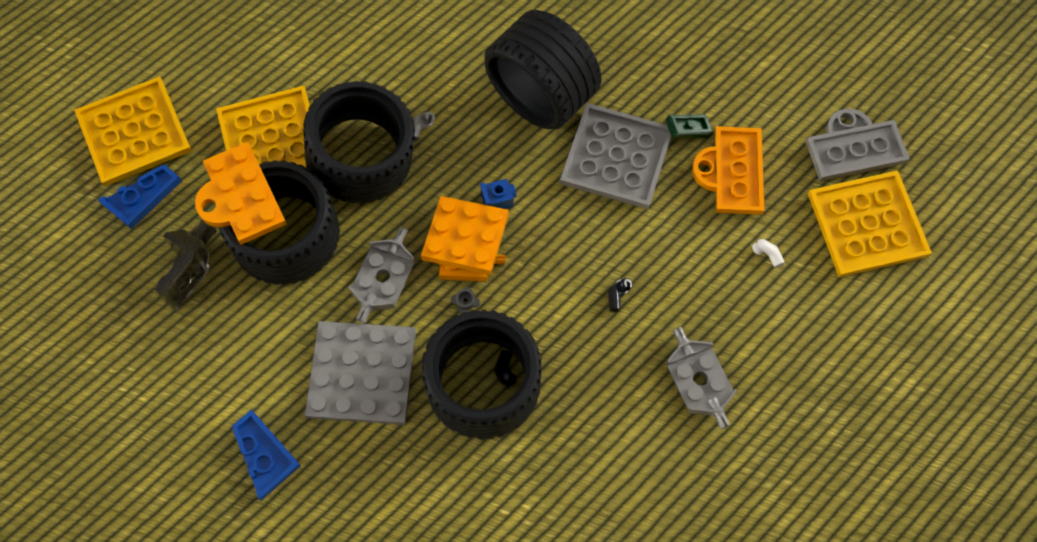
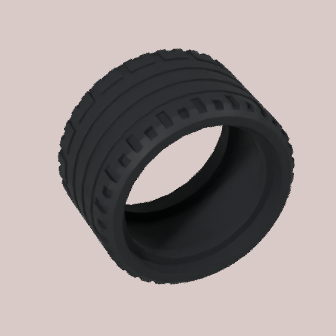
[484,10,601,130]
[303,81,415,204]
[219,160,340,285]
[421,309,542,440]

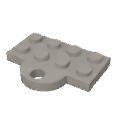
[805,109,910,181]

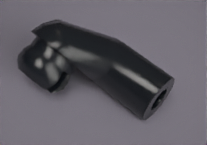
[608,278,632,312]
[494,350,517,387]

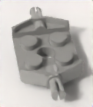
[349,227,415,324]
[666,327,737,429]

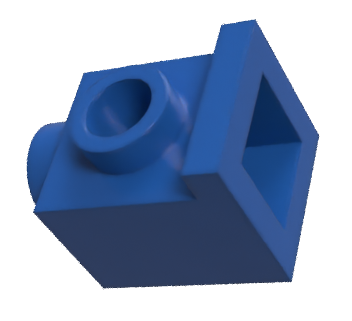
[480,179,517,209]

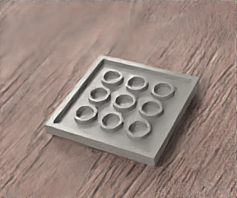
[560,103,671,210]
[305,321,416,425]

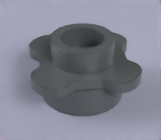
[451,287,480,314]

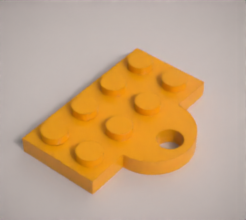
[692,126,764,215]
[195,142,287,245]

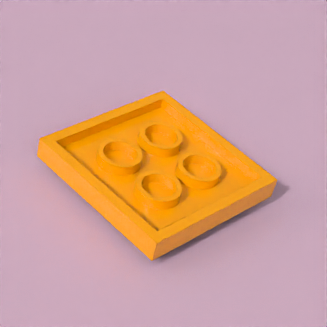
[421,196,509,275]

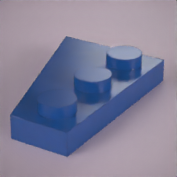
[98,164,182,229]
[232,409,301,501]

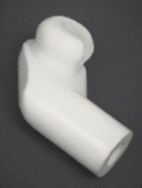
[752,239,785,268]

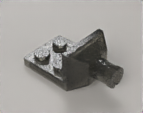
[155,220,217,311]

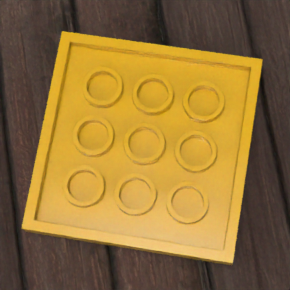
[74,76,192,187]
[216,85,310,169]
[808,170,932,278]

